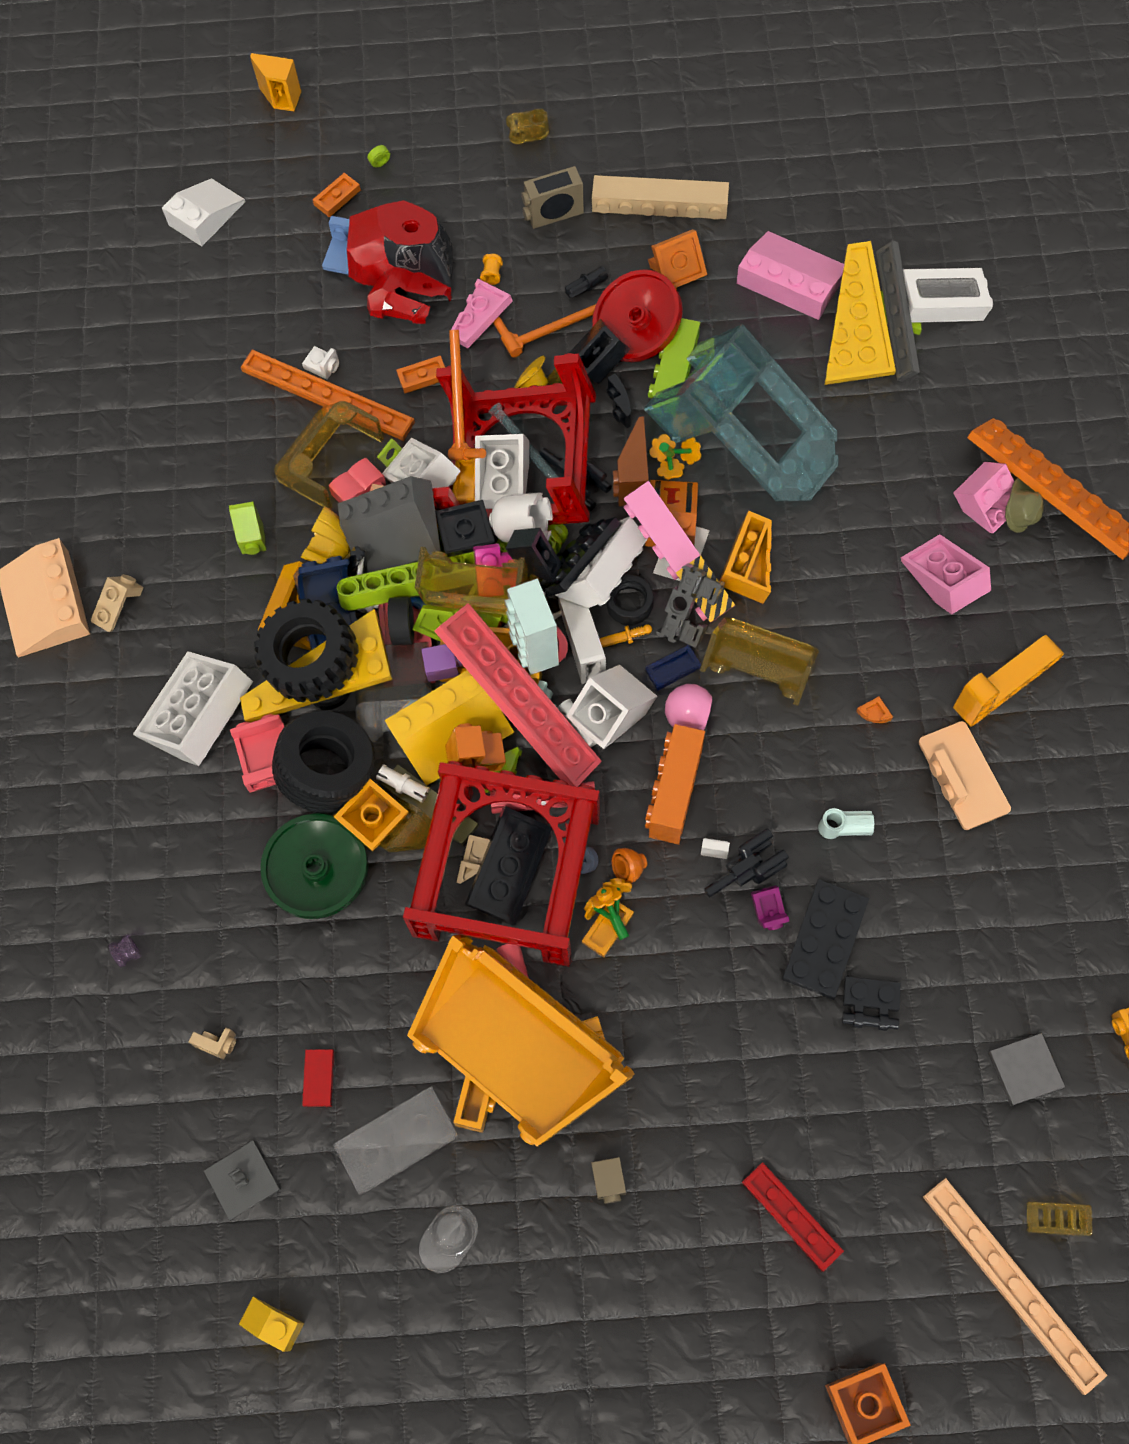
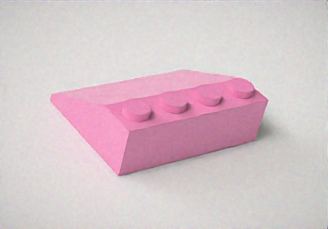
[737,231,844,320]

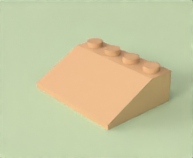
[0,538,90,658]

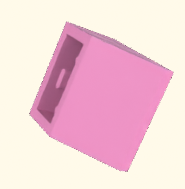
[953,462,1014,533]

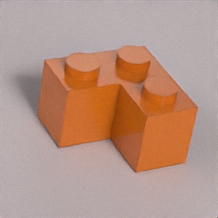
[445,723,506,771]

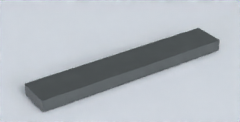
[876,241,920,382]

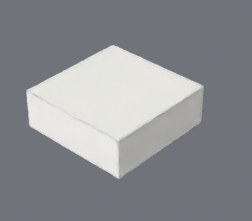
[701,838,730,859]

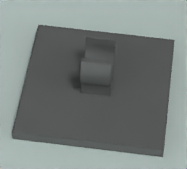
[204,1140,280,1221]

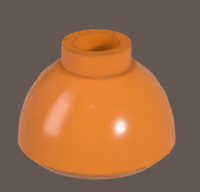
[612,848,647,884]

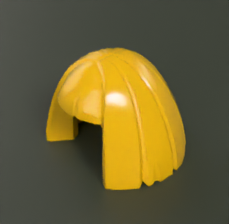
[301,507,351,564]

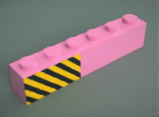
[624,481,735,623]

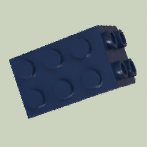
[293,556,357,650]

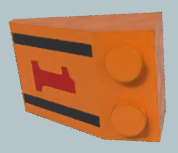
[645,480,698,547]

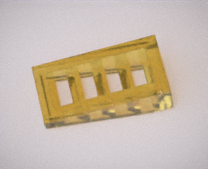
[1027,1202,1092,1237]

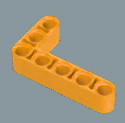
[953,635,1064,727]

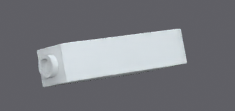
[558,597,606,684]

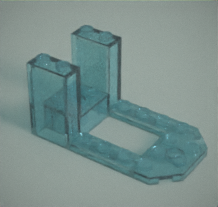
[644,324,838,501]

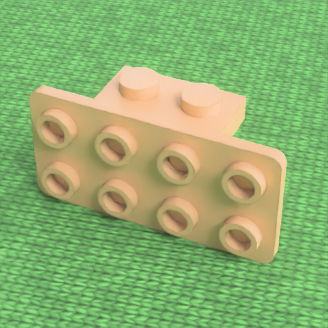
[919,721,1011,830]

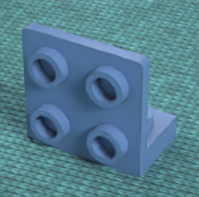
[322,216,350,275]

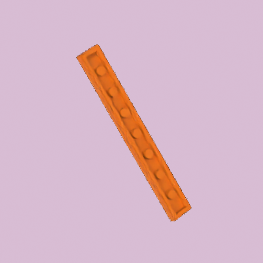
[241,349,415,441]

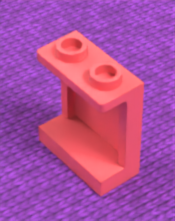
[230,714,285,793]

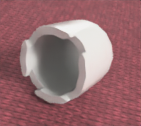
[489,493,553,543]

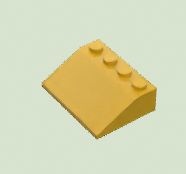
[384,670,514,786]

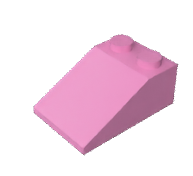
[901,534,991,614]

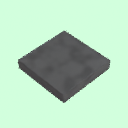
[988,1033,1065,1106]

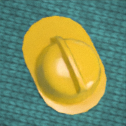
[514,356,548,388]

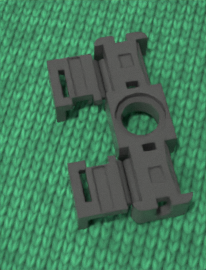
[656,563,725,648]

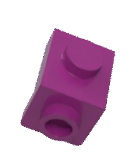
[751,885,789,930]

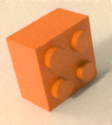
[825,1363,911,1444]

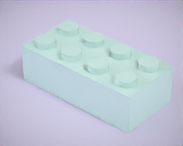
[504,579,559,675]

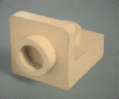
[189,1028,236,1060]

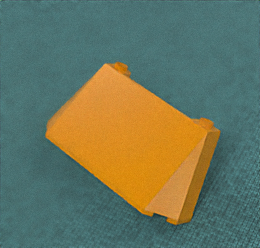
[407,934,635,1146]

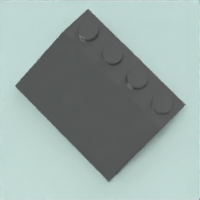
[338,476,441,574]

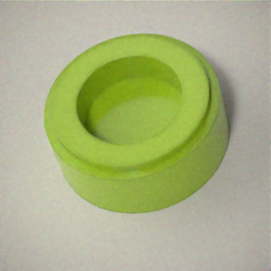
[367,145,390,167]

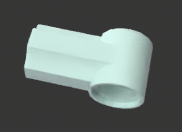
[818,808,874,839]

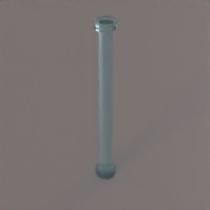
[489,403,558,478]

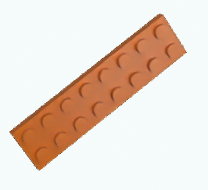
[967,418,1129,560]

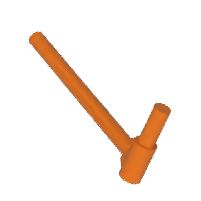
[493,304,596,357]
[448,330,486,460]

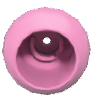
[665,684,712,731]

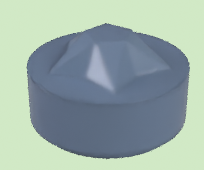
[581,847,598,874]

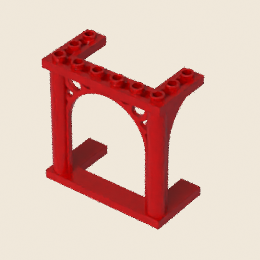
[432,353,596,529]
[403,761,600,967]

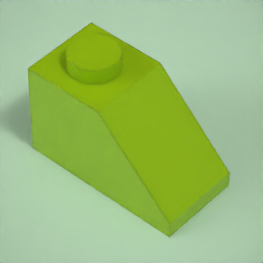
[229,502,266,555]

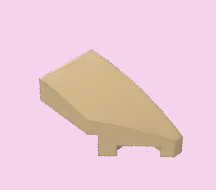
[456,835,490,884]

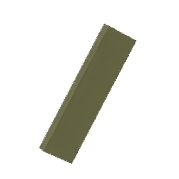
[382,765,479,846]

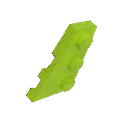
[412,605,502,642]

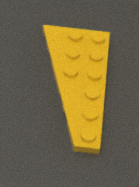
[824,241,896,385]
[240,609,393,723]

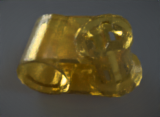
[506,109,549,144]

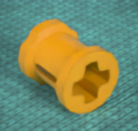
[480,254,503,285]

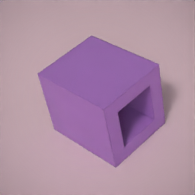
[421,644,462,682]

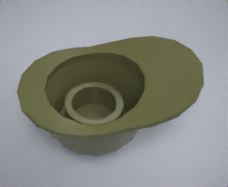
[1005,478,1044,533]

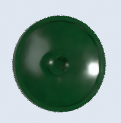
[261,814,368,919]

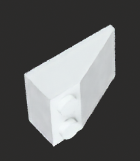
[162,178,245,246]
[475,434,529,509]
[382,438,461,488]

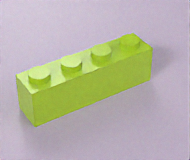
[648,318,700,413]

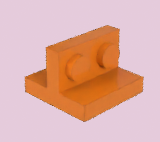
[648,229,707,288]

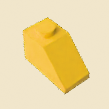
[239,1297,304,1352]

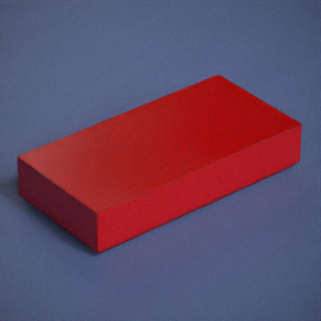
[302,1049,334,1107]

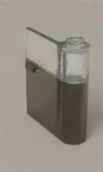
[355,642,431,743]

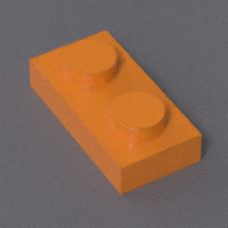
[313,173,361,217]
[396,356,445,394]

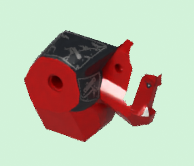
[347,200,453,324]

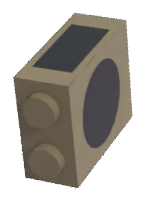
[521,166,584,229]

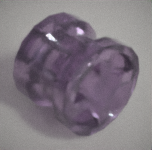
[108,934,141,968]

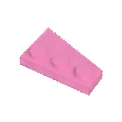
[451,279,513,348]

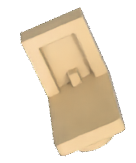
[91,574,144,632]

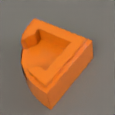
[856,697,893,723]

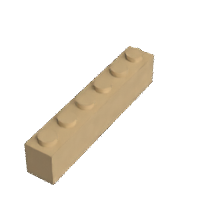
[592,175,729,219]

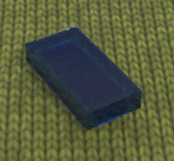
[645,645,701,691]

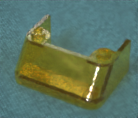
[274,401,384,510]
[415,547,528,615]
[700,617,819,705]

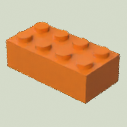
[645,724,705,845]

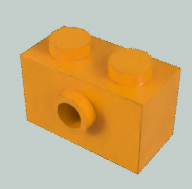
[453,1076,496,1133]

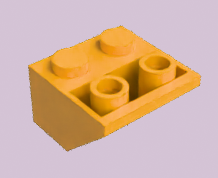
[250,53,301,112]

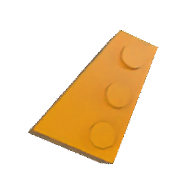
[719,511,772,604]

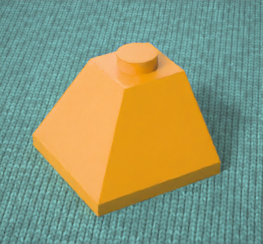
[334,779,409,851]

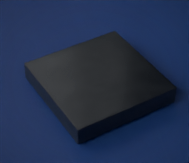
[435,500,495,558]

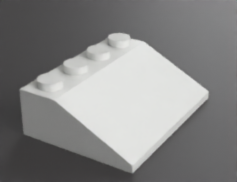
[133,651,253,766]

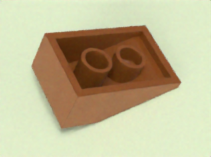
[613,416,649,506]

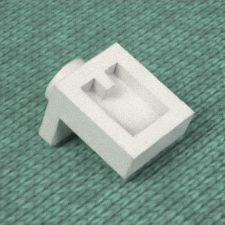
[302,346,339,379]

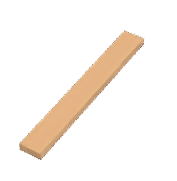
[923,1178,1107,1395]

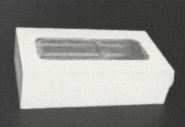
[903,268,993,323]

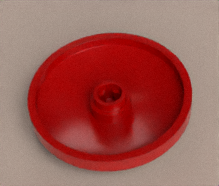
[592,270,683,362]

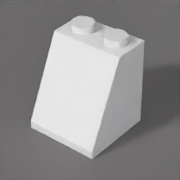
[566,665,657,749]

